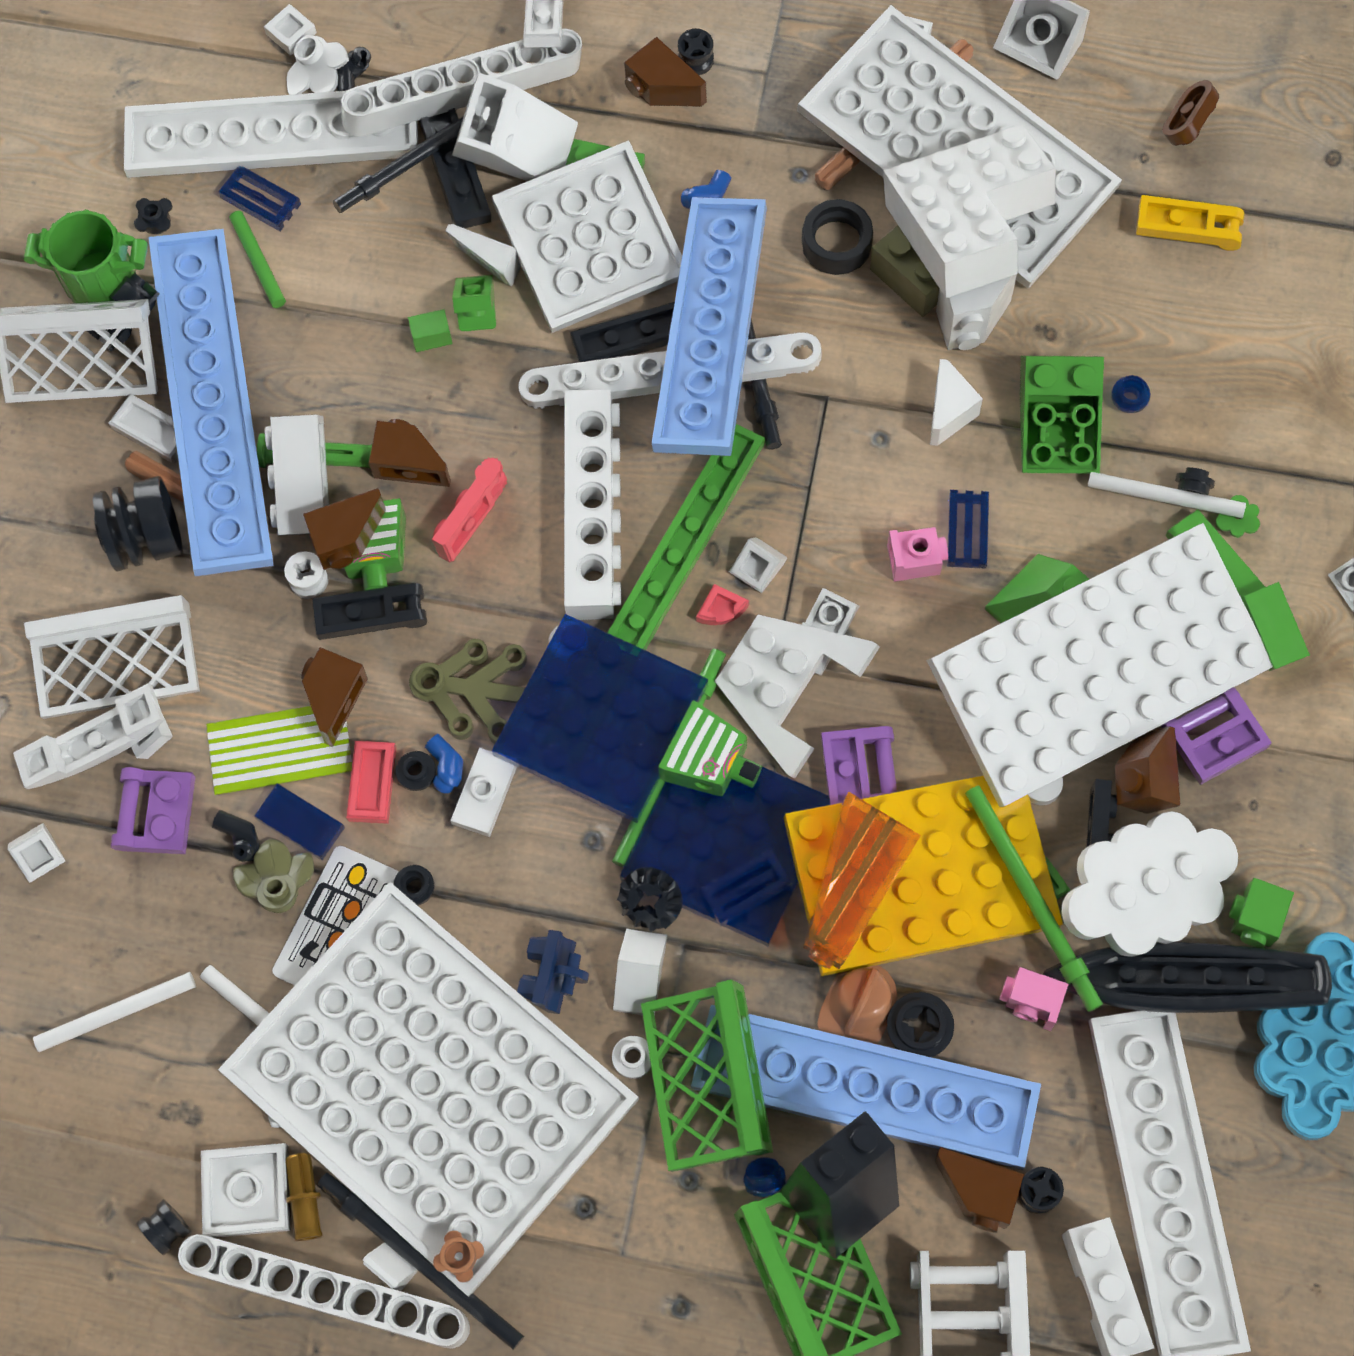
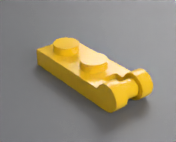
[1136,195,1244,251]

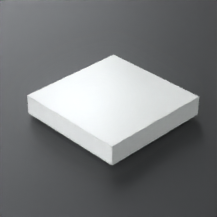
[201,1143,291,1238]

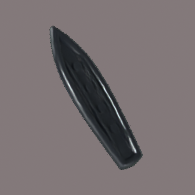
[1043,942,1332,1013]

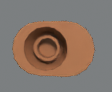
[817,965,897,1044]

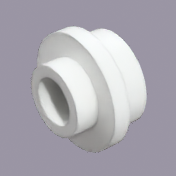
[612,1036,651,1079]

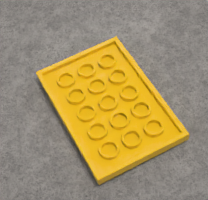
[783,775,1063,976]

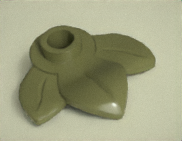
[233,838,314,913]

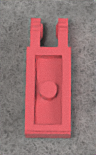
[432,457,507,562]

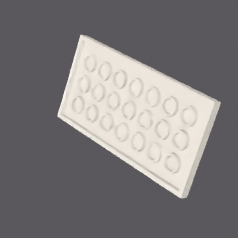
[797,5,1122,289]
[927,523,1273,807]

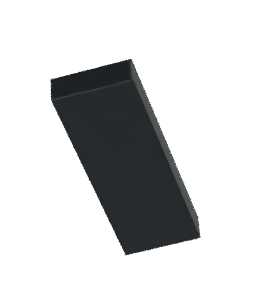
[570,302,675,362]

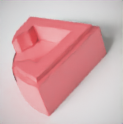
[696,584,749,625]

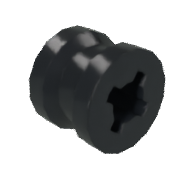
[678,28,714,75]
[1018,1167,1064,1214]
[137,1199,191,1255]

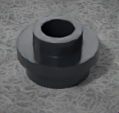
[1175,467,1215,495]
[396,751,436,791]
[393,865,435,906]

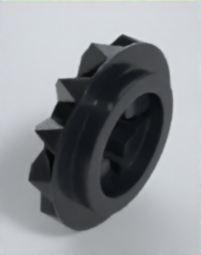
[617,867,683,932]
[887,992,954,1058]

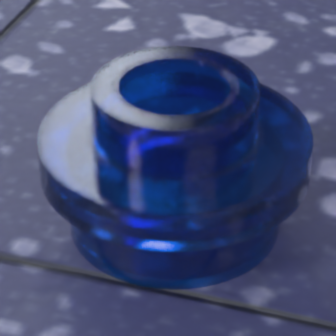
[1111,375,1151,413]
[743,1157,786,1197]

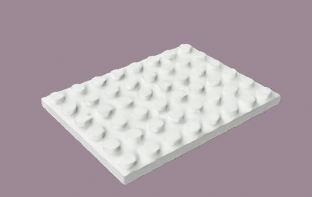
[218,882,639,1297]

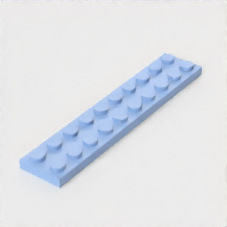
[148,229,274,576]

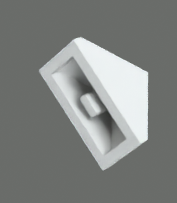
[930,359,983,446]
[613,929,667,1015]

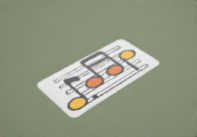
[272,846,398,985]

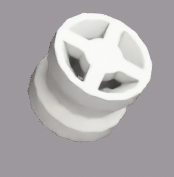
[284,551,328,599]

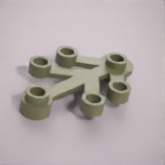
[409,639,562,746]

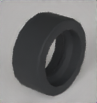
[802,199,874,275]

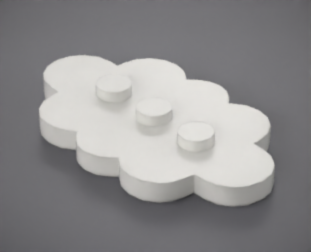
[1061,811,1238,957]

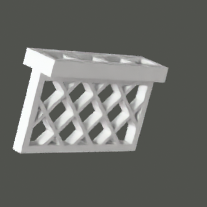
[0,299,158,403]
[24,595,200,719]

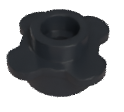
[134,198,173,234]

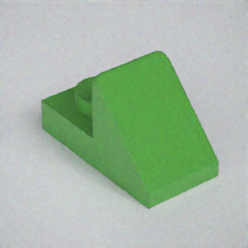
[452,275,496,332]

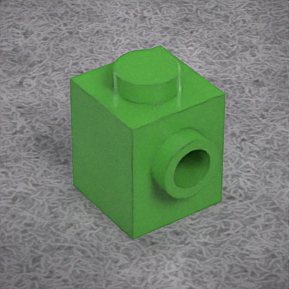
[1229,878,1294,948]

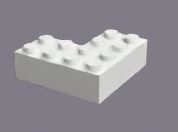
[883,124,1056,298]

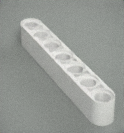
[341,28,582,136]
[178,1234,470,1349]

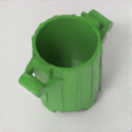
[23,209,148,303]

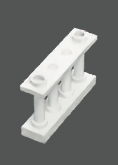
[910,1251,1030,1356]

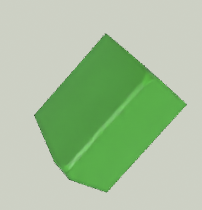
[408,309,453,352]

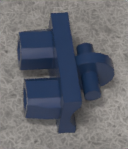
[517,930,590,1014]

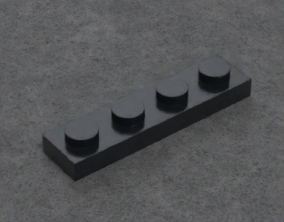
[419,108,491,229]

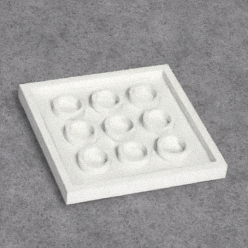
[492,140,682,333]

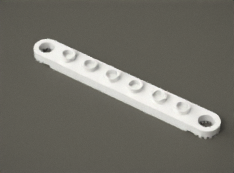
[519,333,822,409]

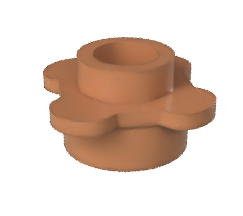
[433,1230,484,1283]

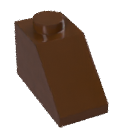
[624,36,707,107]
[369,419,451,487]
[303,488,386,570]
[301,647,368,747]
[1115,726,1180,814]
[935,1147,1024,1233]

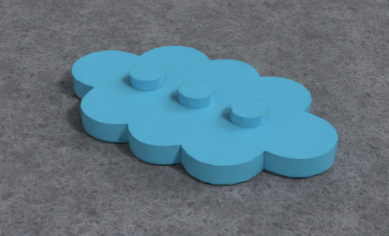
[1254,932,1354,1140]

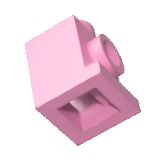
[887,527,948,582]
[999,967,1068,1031]

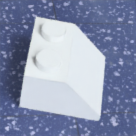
[936,263,1019,350]

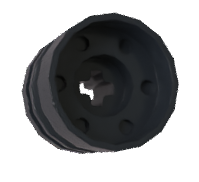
[93,476,183,571]

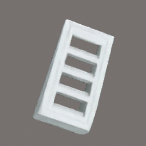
[446,224,521,286]

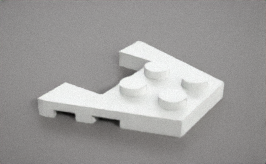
[715,615,880,779]

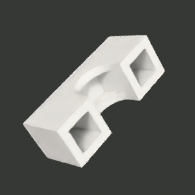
[1062,1217,1154,1356]

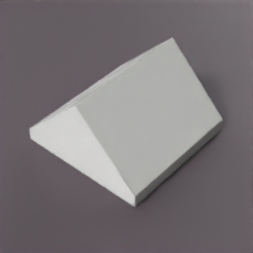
[993,0,1090,80]

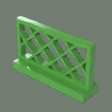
[641,979,773,1172]
[734,1192,902,1356]

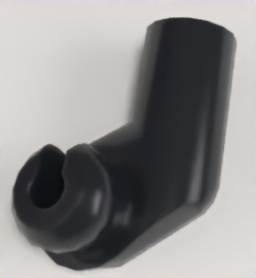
[336,46,371,91]
[212,810,260,862]

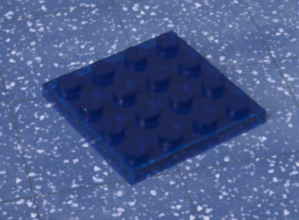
[492,614,709,823]
[620,767,830,947]

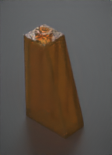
[803,792,921,969]

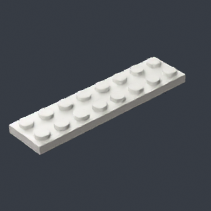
[124,91,418,178]
[1089,1011,1251,1356]

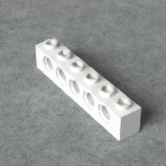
[564,389,621,620]

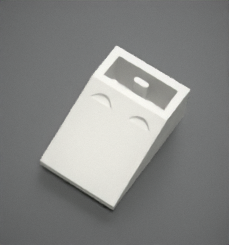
[452,73,578,181]

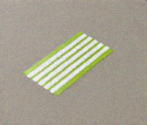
[206,706,352,795]

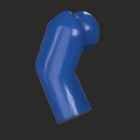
[681,170,731,209]
[425,734,464,794]

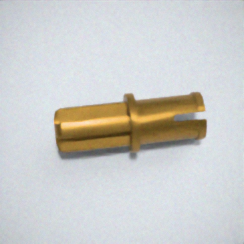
[286,1153,323,1241]

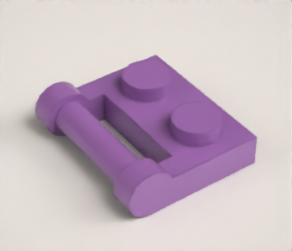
[1161,687,1272,785]
[821,726,897,805]
[111,767,195,854]

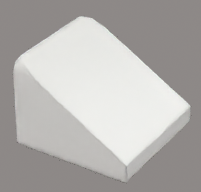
[729,537,787,593]
[8,823,65,883]
[362,1242,418,1291]

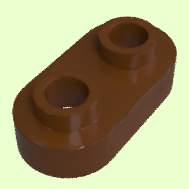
[1162,80,1219,146]

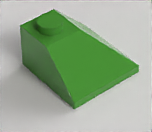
[985,554,1089,623]

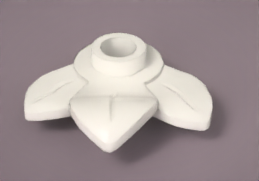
[286,35,349,95]

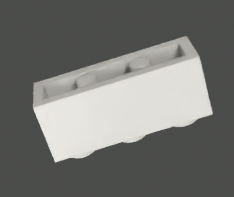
[265,415,329,535]

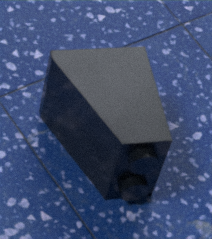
[779,1111,900,1259]

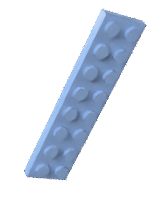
[652,197,767,456]
[691,1005,1041,1170]

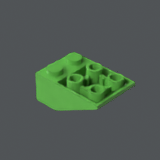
[1020,355,1104,474]

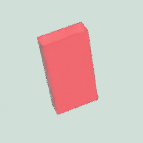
[346,741,396,824]

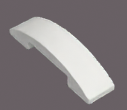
[13,683,164,789]

